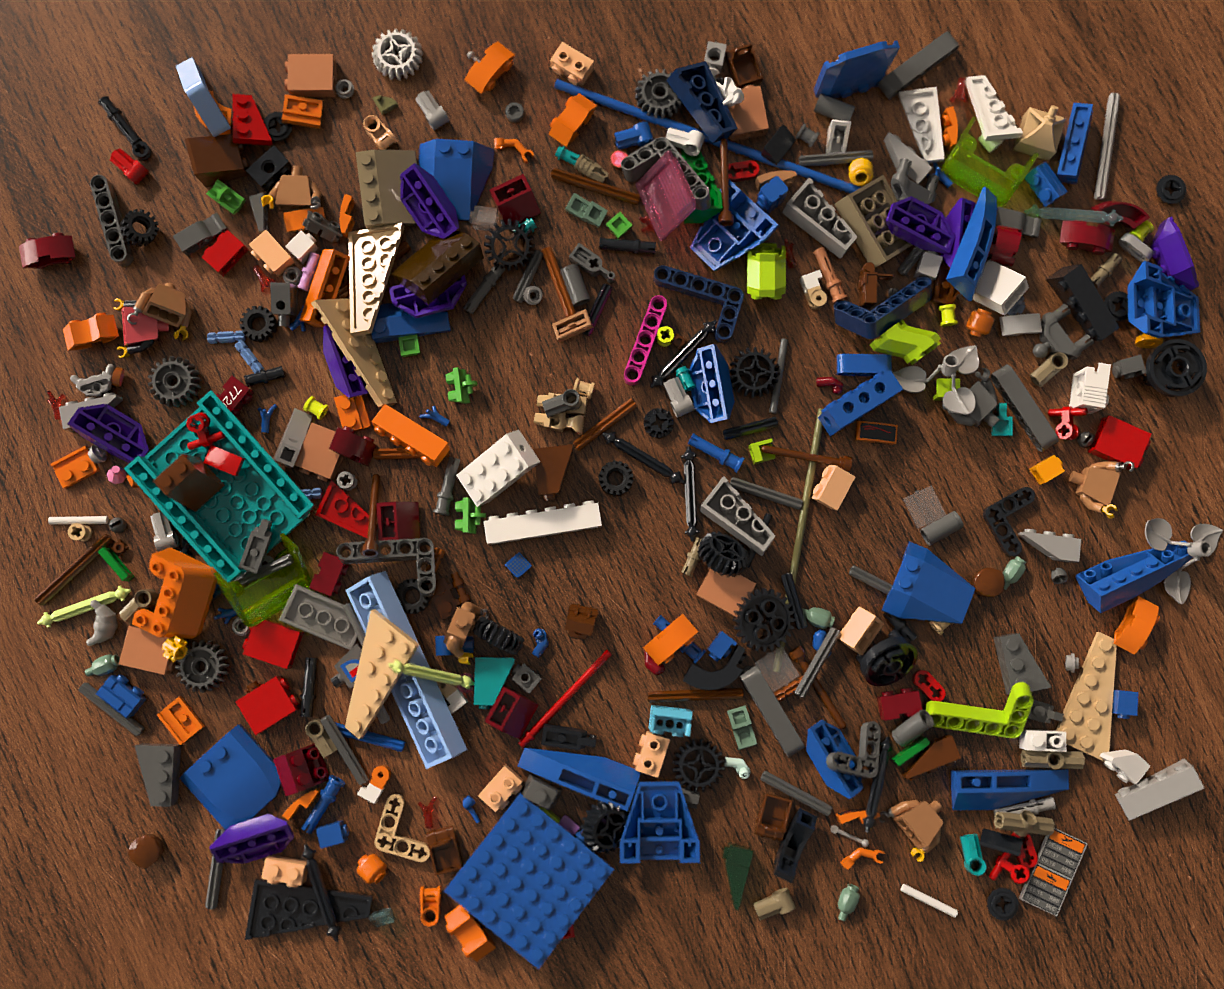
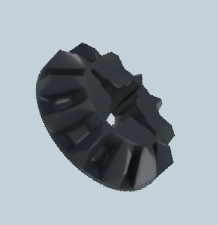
[263,112,293,141]
[1155,175,1186,205]
[1104,291,1128,322]
[644,408,674,438]
[986,887,1019,920]

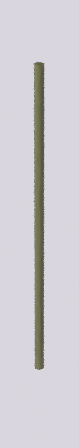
[773,408,823,673]

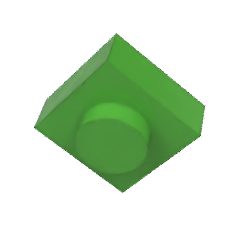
[606,212,633,239]
[398,334,421,357]

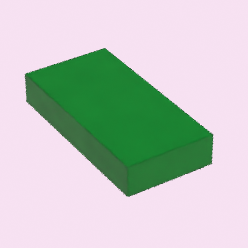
[98,547,134,581]
[890,736,930,766]

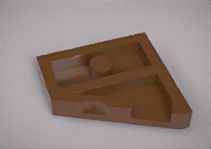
[931,264,960,305]

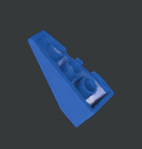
[372,303,451,344]

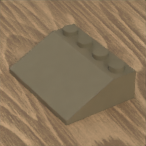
[356,149,417,229]
[834,175,912,267]

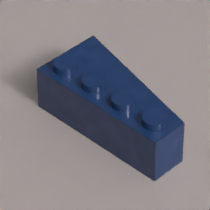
[666,61,738,143]

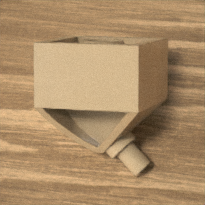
[1013,105,1066,161]

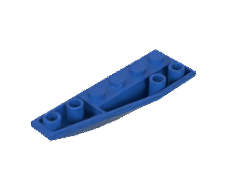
[946,187,997,301]
[1076,540,1193,613]
[518,747,641,811]
[951,769,1069,810]

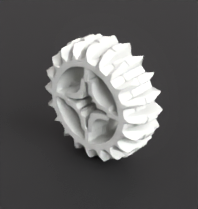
[372,28,423,80]

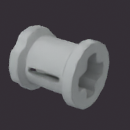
[337,471,357,491]

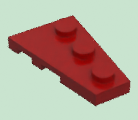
[232,94,272,146]
[315,480,369,538]

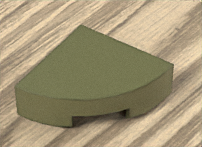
[372,96,398,115]

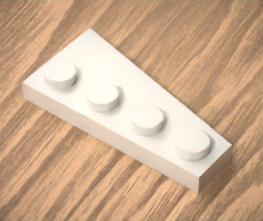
[965,76,1023,141]
[898,87,944,163]

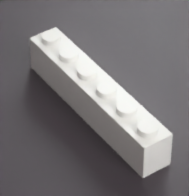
[483,500,602,545]

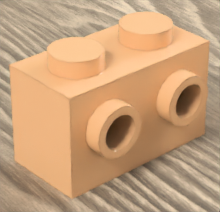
[550,42,594,86]
[249,230,295,277]
[812,465,855,511]
[838,607,884,655]
[633,731,670,778]
[478,764,523,812]
[262,855,308,887]

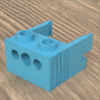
[648,705,692,737]

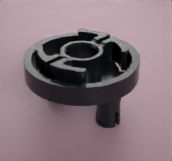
[1143,339,1207,397]
[856,630,918,686]

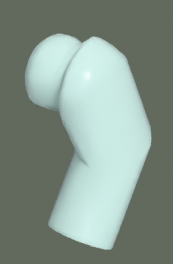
[724,757,750,779]

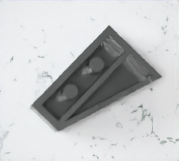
[993,633,1051,695]
[134,743,181,807]

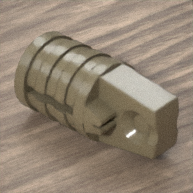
[574,154,609,183]

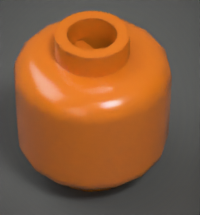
[966,308,995,338]
[357,854,387,884]

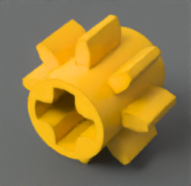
[162,636,188,662]

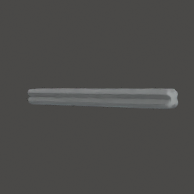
[1094,93,1120,201]

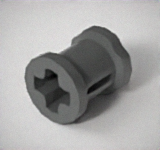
[795,123,820,148]

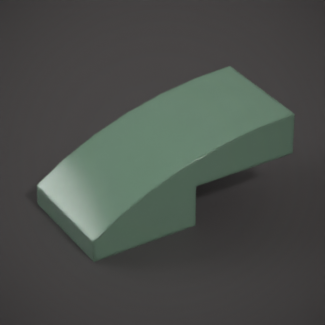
[564,193,608,227]
[727,705,757,750]

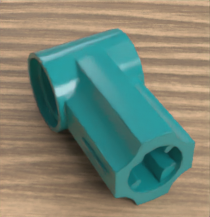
[960,834,986,876]

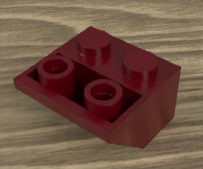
[489,174,541,225]
[376,502,421,541]
[484,686,539,739]
[273,744,329,796]

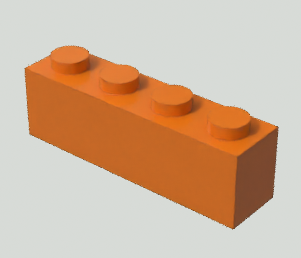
[299,249,350,328]
[371,404,450,468]

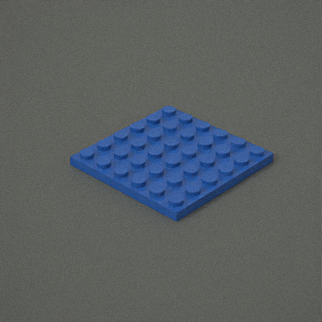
[444,793,614,969]

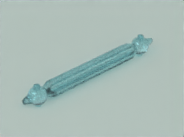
[1024,204,1123,226]

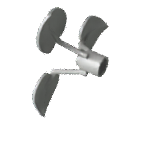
[893,345,979,415]
[1145,518,1223,604]

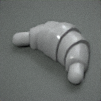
[70,364,115,397]
[86,600,118,646]

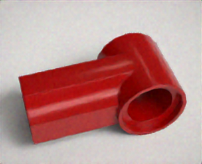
[109,148,149,185]

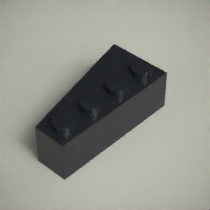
[1045,264,1120,341]

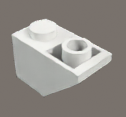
[1019,729,1066,752]
[1100,750,1150,785]

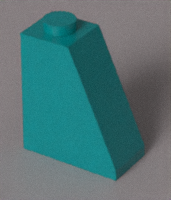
[474,657,516,709]

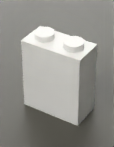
[972,259,1029,316]

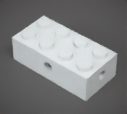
[456,430,540,507]

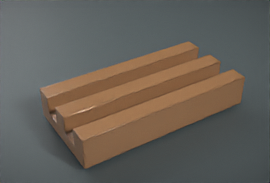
[552,309,594,343]

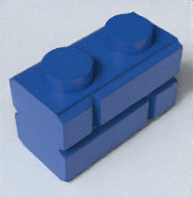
[1024,162,1068,207]
[756,176,788,214]
[96,674,147,718]

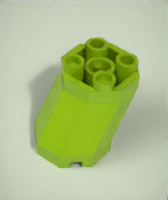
[747,243,786,300]
[870,320,941,365]

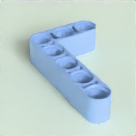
[176,57,231,137]

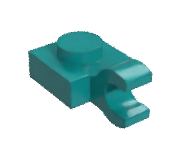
[992,403,1013,436]

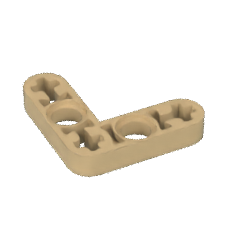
[375,793,430,862]

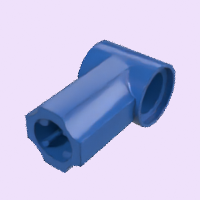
[614,122,653,150]
[435,636,474,656]

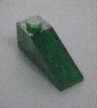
[722,842,754,910]

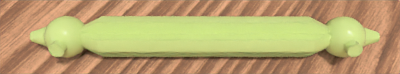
[37,586,131,628]
[388,660,474,689]

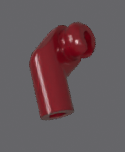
[816,377,844,394]
[644,650,665,675]

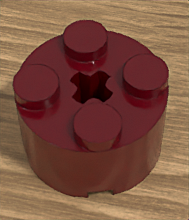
[987,225,1022,267]

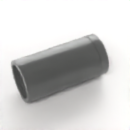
[813,93,855,121]
[560,264,591,307]
[920,511,964,546]
[892,710,934,747]

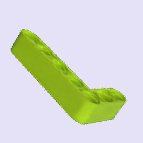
[924,682,1034,738]

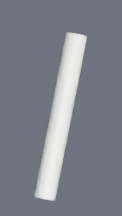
[48,516,109,525]
[901,884,958,918]

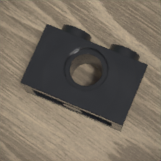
[246,145,292,192]

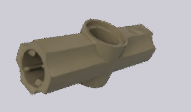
[1021,750,1085,769]
[994,810,1055,837]

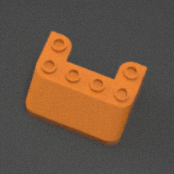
[132,547,218,639]

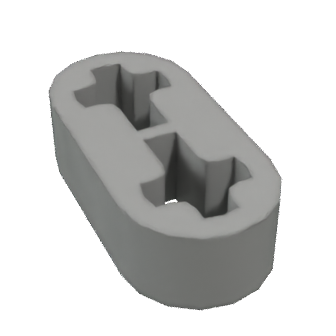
[1119,233,1154,262]

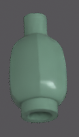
[1003,556,1027,590]
[802,607,835,629]
[85,654,120,677]
[838,884,860,921]

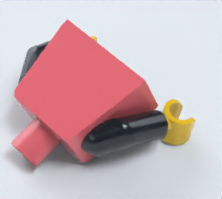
[114,298,169,358]

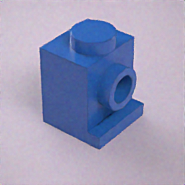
[707,631,737,662]

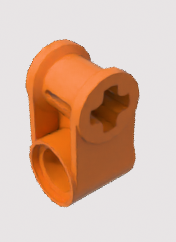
[420,886,442,927]

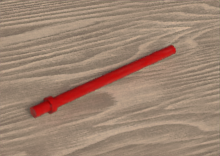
[518,650,612,748]

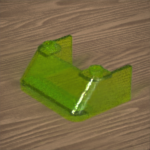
[941,116,1039,207]
[214,533,312,627]

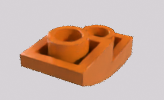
[941,106,958,151]
[283,207,325,232]

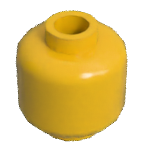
[849,158,873,186]

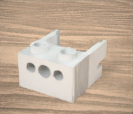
[1069,363,1111,414]

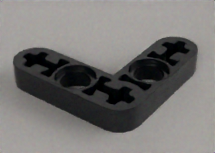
[983,487,1035,556]

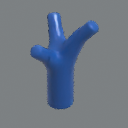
[927,162,953,188]
[289,306,306,332]
[258,404,277,433]
[419,406,450,427]
[214,605,246,624]

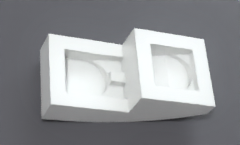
[1000,314,1042,336]

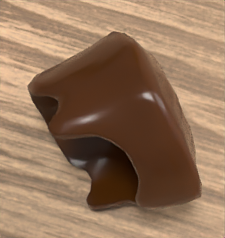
[971,568,1005,598]
[128,833,164,869]

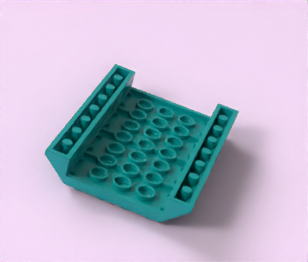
[124,390,314,585]

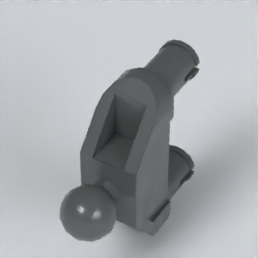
[891,158,940,204]
[1033,304,1094,359]

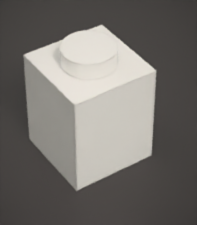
[285,231,319,264]

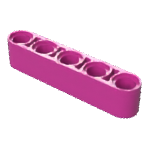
[624,295,667,386]

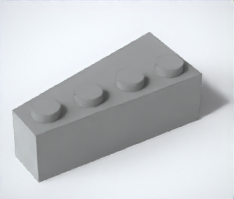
[782,177,857,259]
[700,476,775,556]
[1114,758,1204,820]

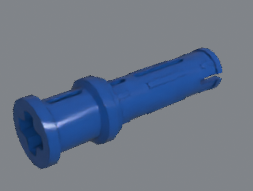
[688,433,745,473]
[653,615,706,664]
[301,775,345,834]

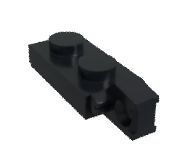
[541,724,597,750]

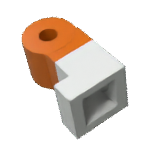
[357,765,391,804]

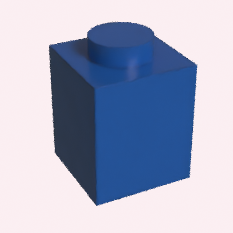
[1112,690,1138,719]
[316,820,349,848]

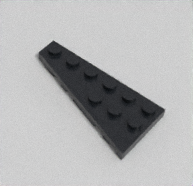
[245,878,373,940]

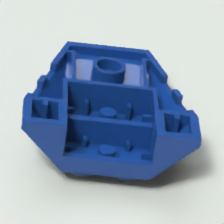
[418,139,494,221]
[690,180,779,271]
[1127,261,1200,338]
[881,541,975,624]
[620,781,700,863]

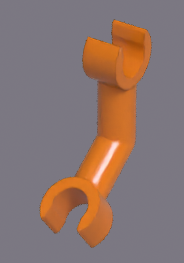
[494,138,534,164]
[840,848,885,870]

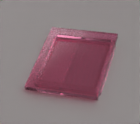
[635,150,696,241]

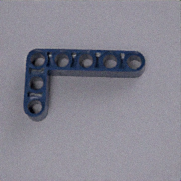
[653,265,744,344]
[834,277,932,339]

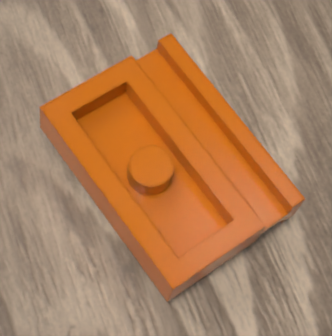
[282,94,323,129]
[334,395,372,432]
[51,446,100,489]
[157,696,205,745]

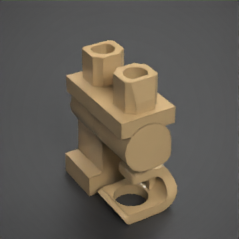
[534,393,588,435]

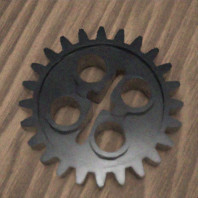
[732,588,795,652]

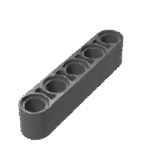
[877,31,960,100]
[90,175,133,267]
[990,364,1059,452]
[739,666,805,758]

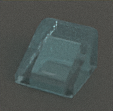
[369,907,394,927]

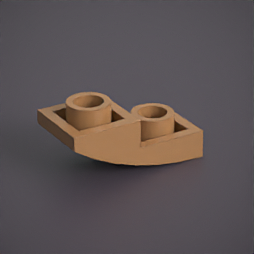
[755,171,797,189]

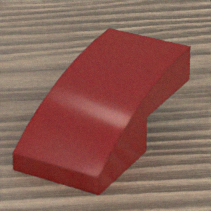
[204,445,245,476]

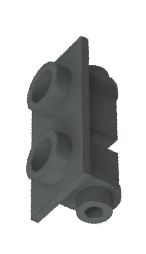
[302,210,342,243]

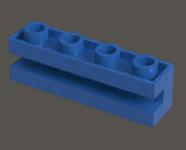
[1057,103,1093,184]

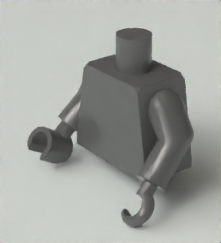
[942,368,1000,428]

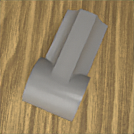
[415,90,450,130]
[663,377,695,418]
[150,512,180,552]

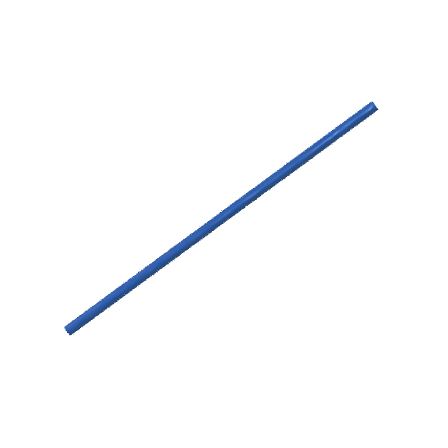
[554,79,861,194]

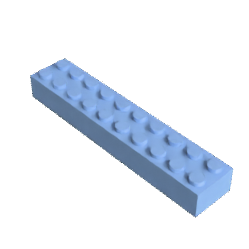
[345,571,467,769]

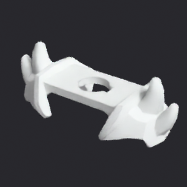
[710,68,744,107]

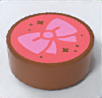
[610,150,628,170]
[112,367,125,387]

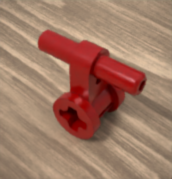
[1048,406,1088,440]
[186,412,225,450]
[989,852,1029,884]

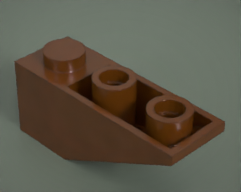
[901,734,961,781]

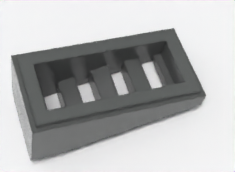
[249,193,268,233]

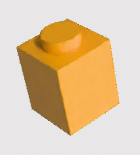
[1029,455,1065,485]

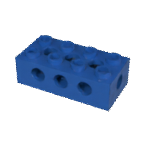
[818,370,903,436]

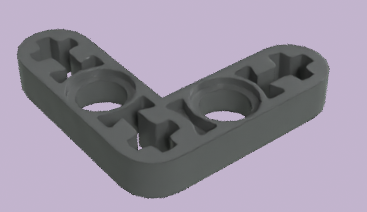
[826,721,881,779]

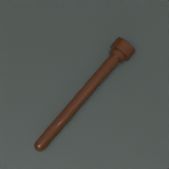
[718,138,734,226]
[761,445,852,472]
[362,474,380,557]
[788,646,846,730]

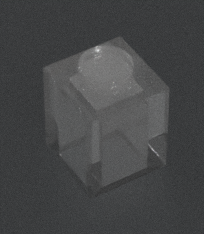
[470,206,499,231]

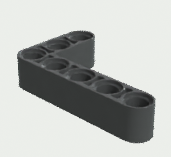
[621,137,712,211]
[336,538,436,597]

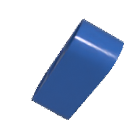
[837,354,892,376]

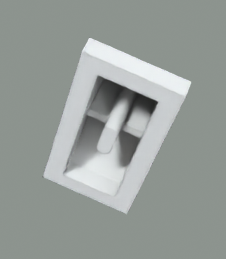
[826,120,851,154]

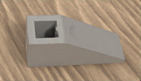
[884,132,932,184]
[59,393,123,432]
[273,408,313,468]
[1017,529,1081,563]

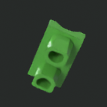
[206,179,246,215]
[446,367,478,404]
[455,498,486,534]

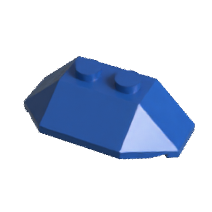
[689,344,735,423]
[806,720,863,799]

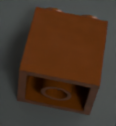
[185,134,250,187]
[533,444,573,502]
[153,454,225,512]

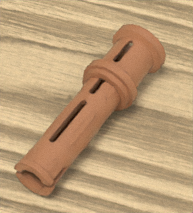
[813,247,848,305]

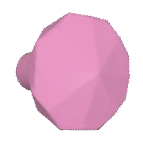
[107,466,127,484]

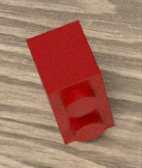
[202,230,249,277]

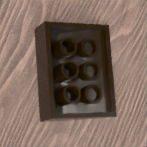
[390,231,484,305]

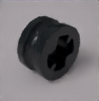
[132,141,152,161]

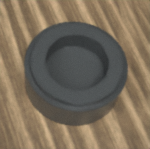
[505,102,524,123]

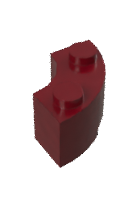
[1090,201,1150,229]
[1059,220,1115,255]
[19,233,75,269]
[329,426,377,467]

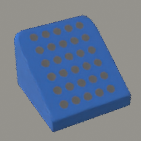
[505,552,532,579]

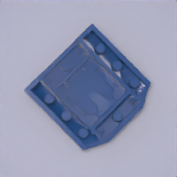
[814,40,900,99]
[179,724,281,829]

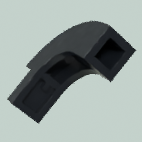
[682,645,746,690]
[773,808,817,883]

